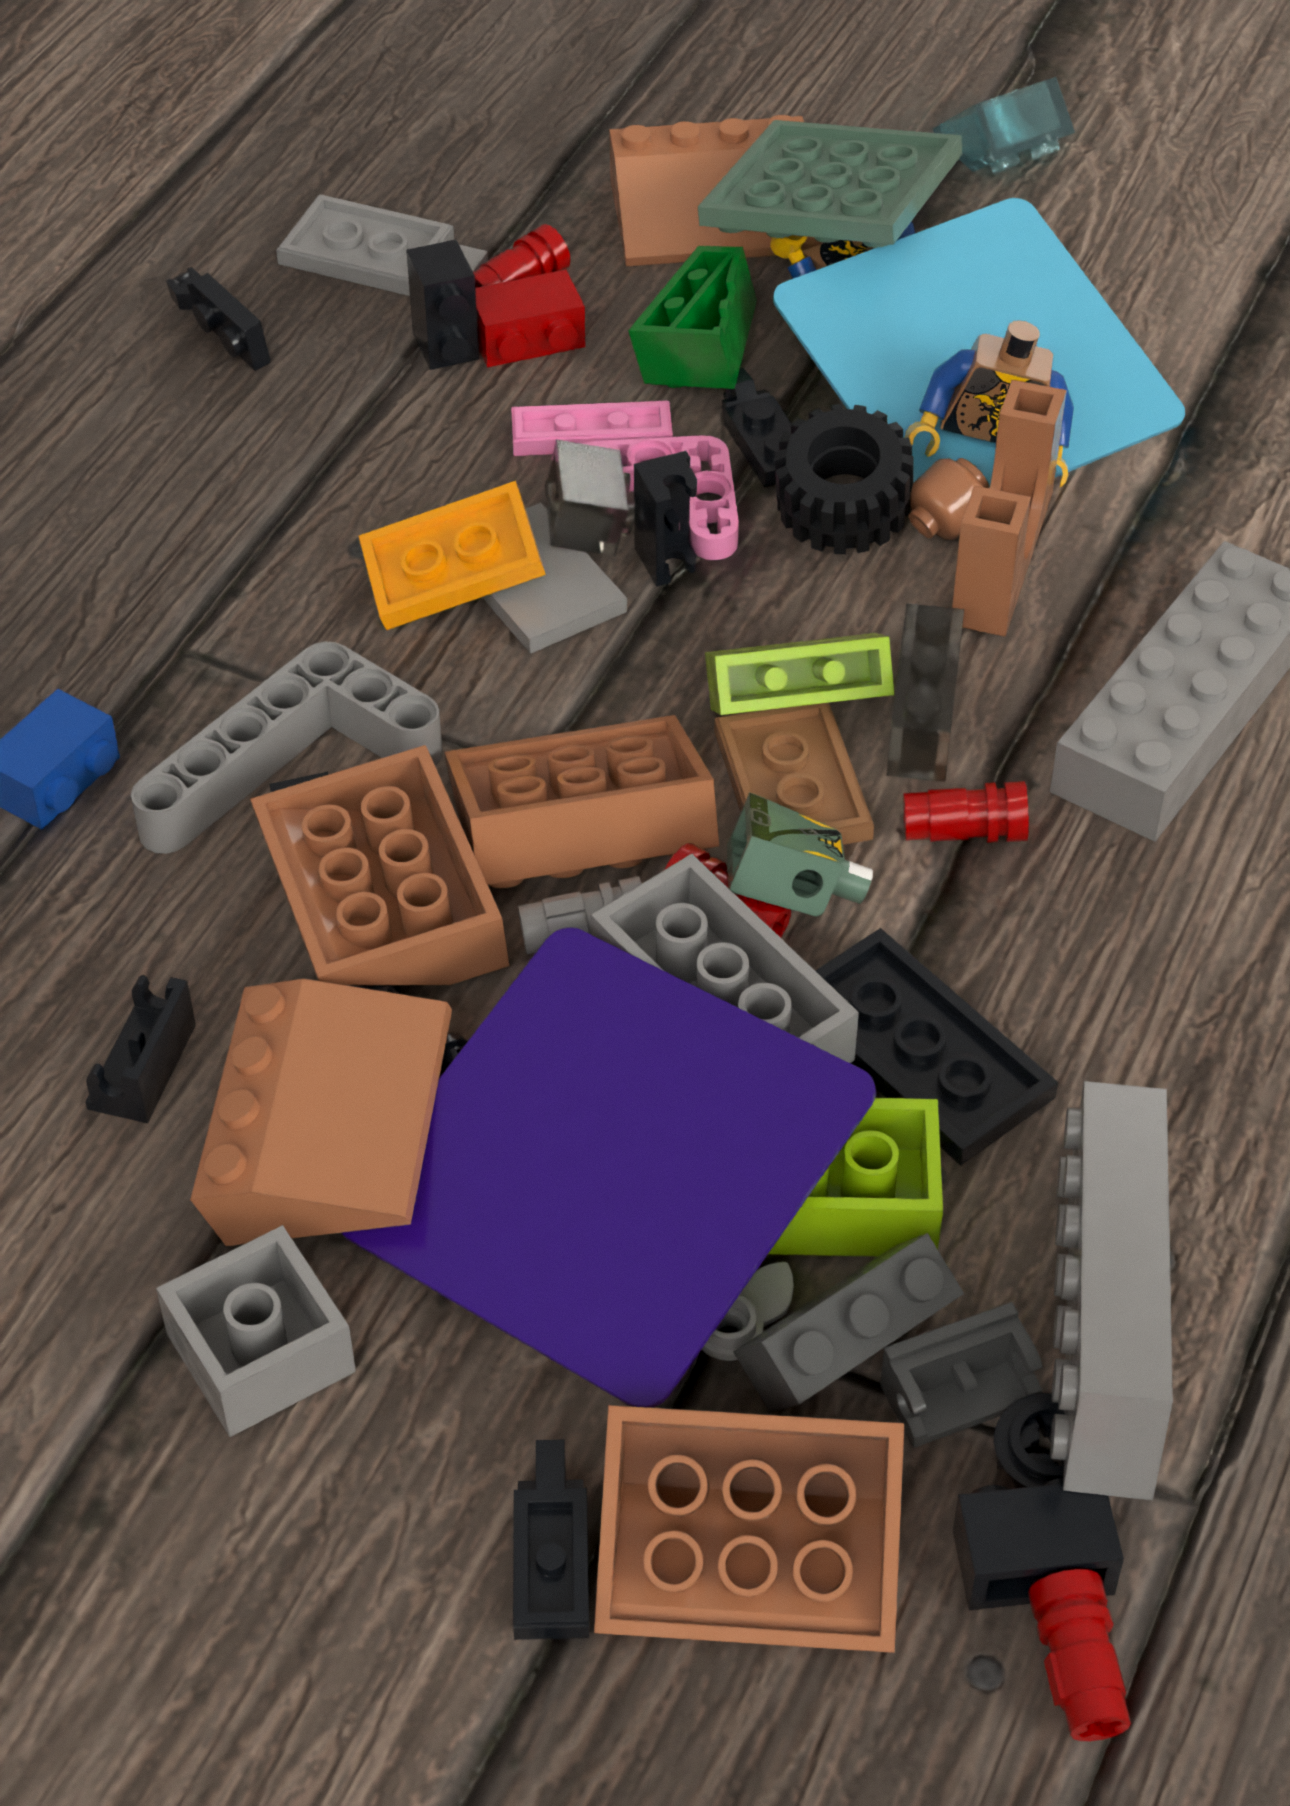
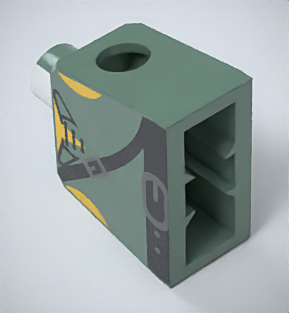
[727,792,873,917]

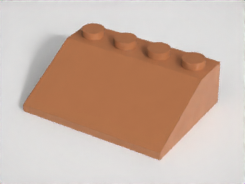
[609,115,823,266]
[444,715,719,888]
[250,745,510,985]
[190,979,452,1246]
[594,1405,904,1653]

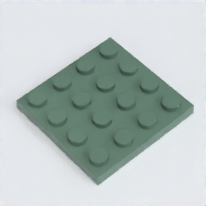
[698,120,962,247]

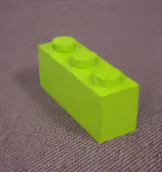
[705,633,895,715]

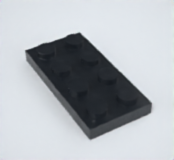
[815,928,1058,1166]

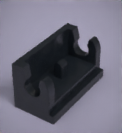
[634,451,697,587]
[85,975,196,1124]

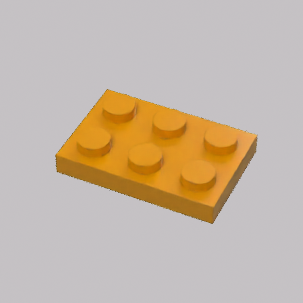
[358,481,546,630]

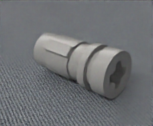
[517,876,642,954]

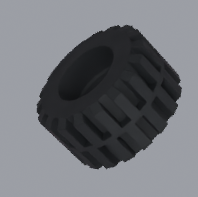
[775,404,914,555]

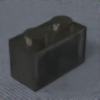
[545,439,635,556]

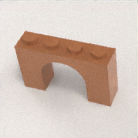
[950,380,1067,637]

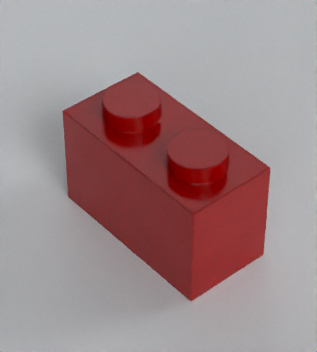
[475,270,586,368]

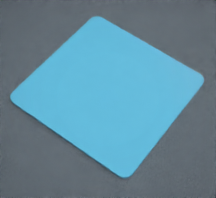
[773,198,1185,488]

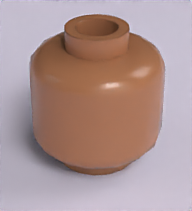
[908,458,989,540]

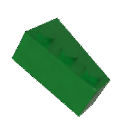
[628,246,757,389]

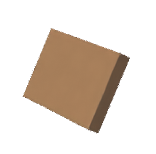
[714,703,874,845]

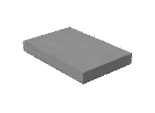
[276,194,454,296]
[482,502,627,654]

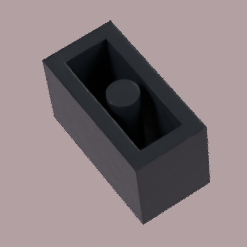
[406,239,479,370]
[953,1478,1124,1611]

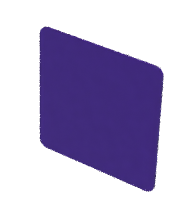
[342,927,876,1408]

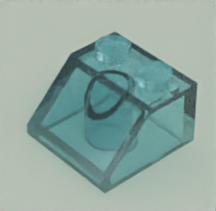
[933,77,1075,174]

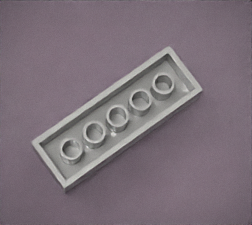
[1050,541,1290,842]
[1050,1081,1173,1501]

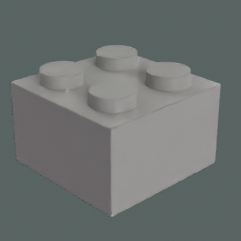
[156,1225,356,1437]

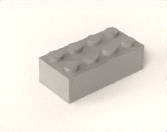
[591,854,859,1063]

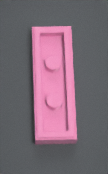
[511,401,673,456]

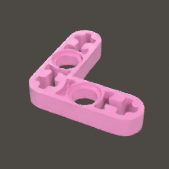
[573,435,739,560]

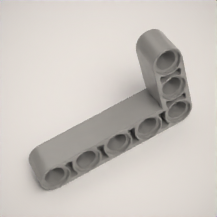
[131,641,442,854]

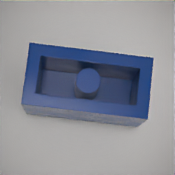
[0,689,120,830]

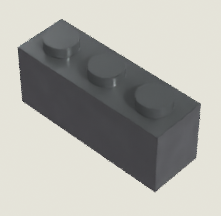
[733,1233,964,1413]

